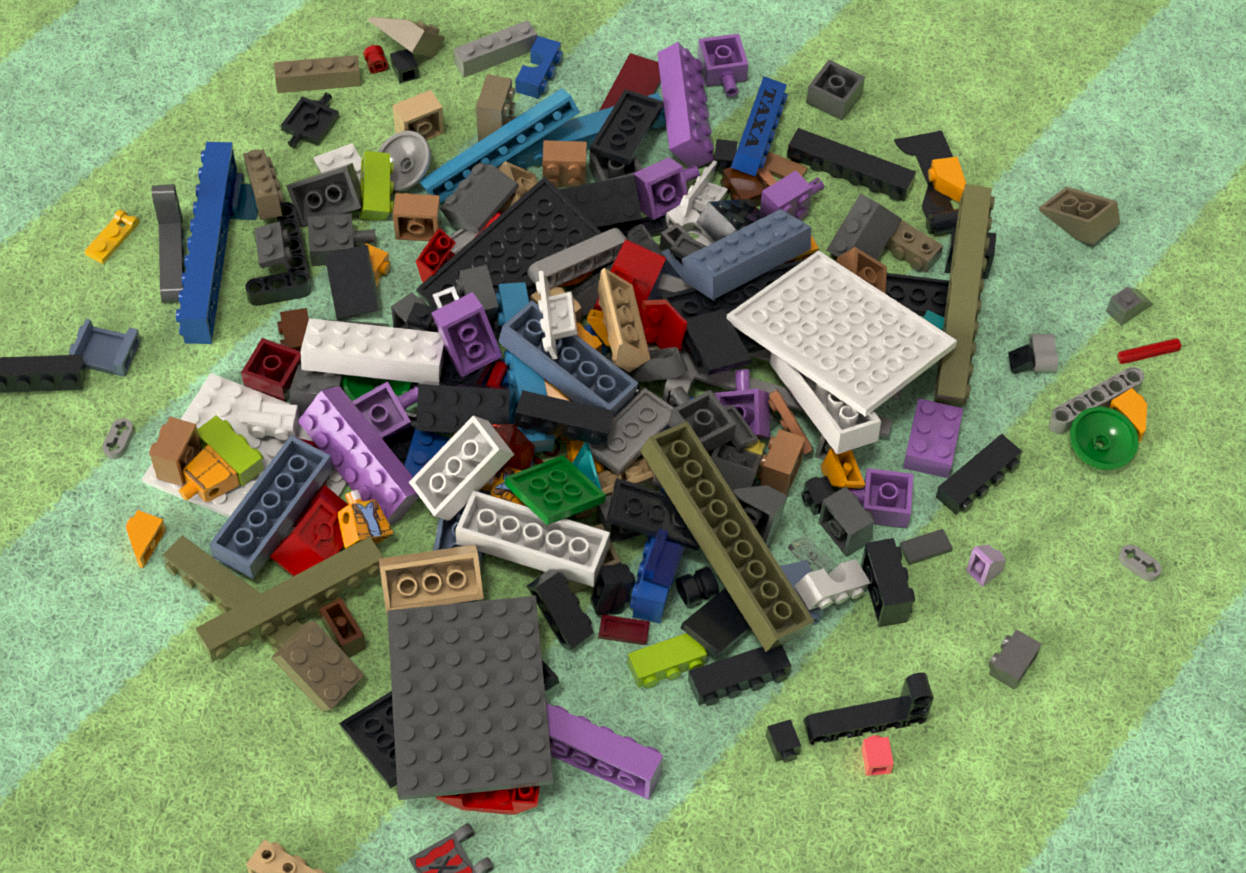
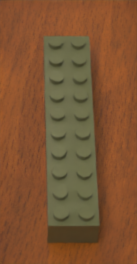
[933,184,995,408]
[640,421,815,652]

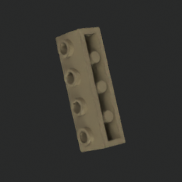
[274,55,361,93]
[243,149,284,220]
[885,220,943,273]

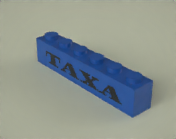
[731,76,788,176]

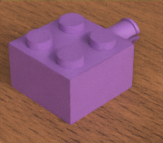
[697,33,748,97]
[633,157,700,220]
[760,171,824,220]
[715,369,770,442]
[352,382,418,441]
[840,468,914,528]

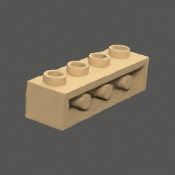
[246,839,325,873]

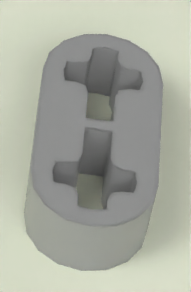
[103,418,134,460]
[1119,545,1161,582]

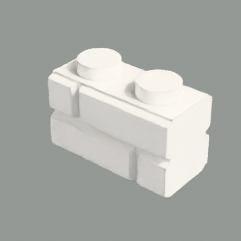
[247,401,300,440]

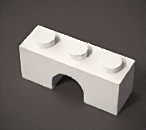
[666,205,715,246]
[795,559,871,610]

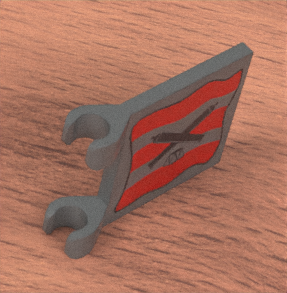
[409,823,494,873]

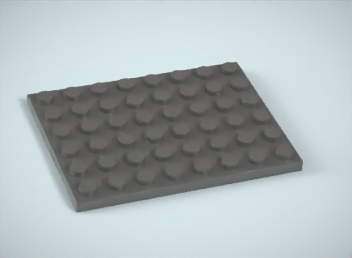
[387,596,554,800]

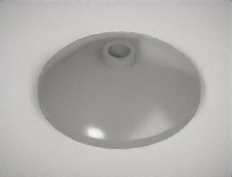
[378,131,431,192]

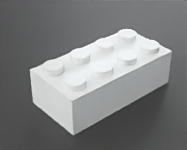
[409,415,514,521]

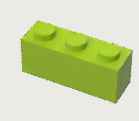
[360,151,394,221]
[198,415,264,486]
[627,633,707,688]

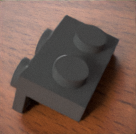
[254,222,293,269]

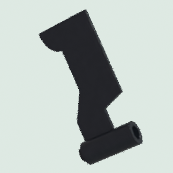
[894,130,959,235]

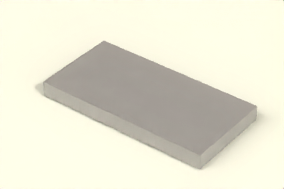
[587,388,674,476]

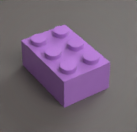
[431,292,502,377]
[903,398,963,478]

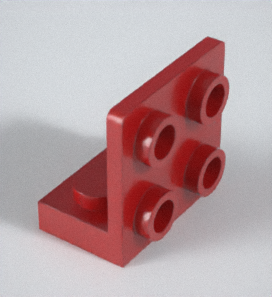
[639,299,687,351]

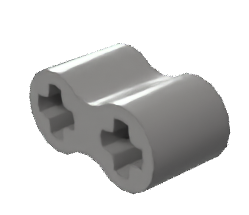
[1029,334,1058,372]

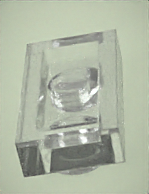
[788,535,838,575]

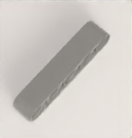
[527,228,628,289]
[1049,367,1144,434]

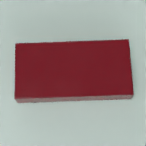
[598,615,650,645]

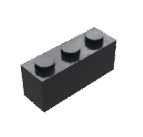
[527,570,594,649]

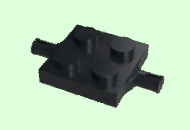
[281,92,340,148]

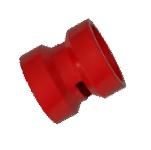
[363,45,389,74]

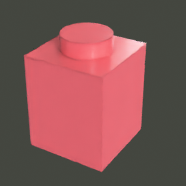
[861,735,894,776]

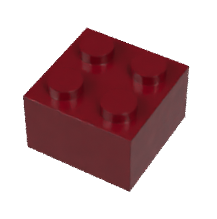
[241,338,301,402]

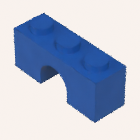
[515,36,563,99]

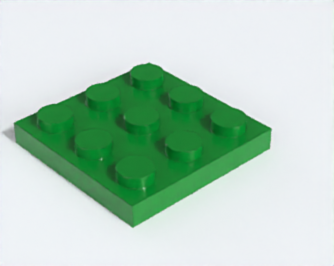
[505,455,606,525]

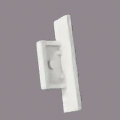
[680,160,728,218]
[536,271,578,360]

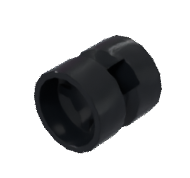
[675,566,719,607]

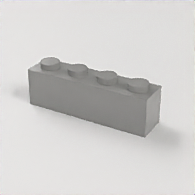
[454,20,537,78]

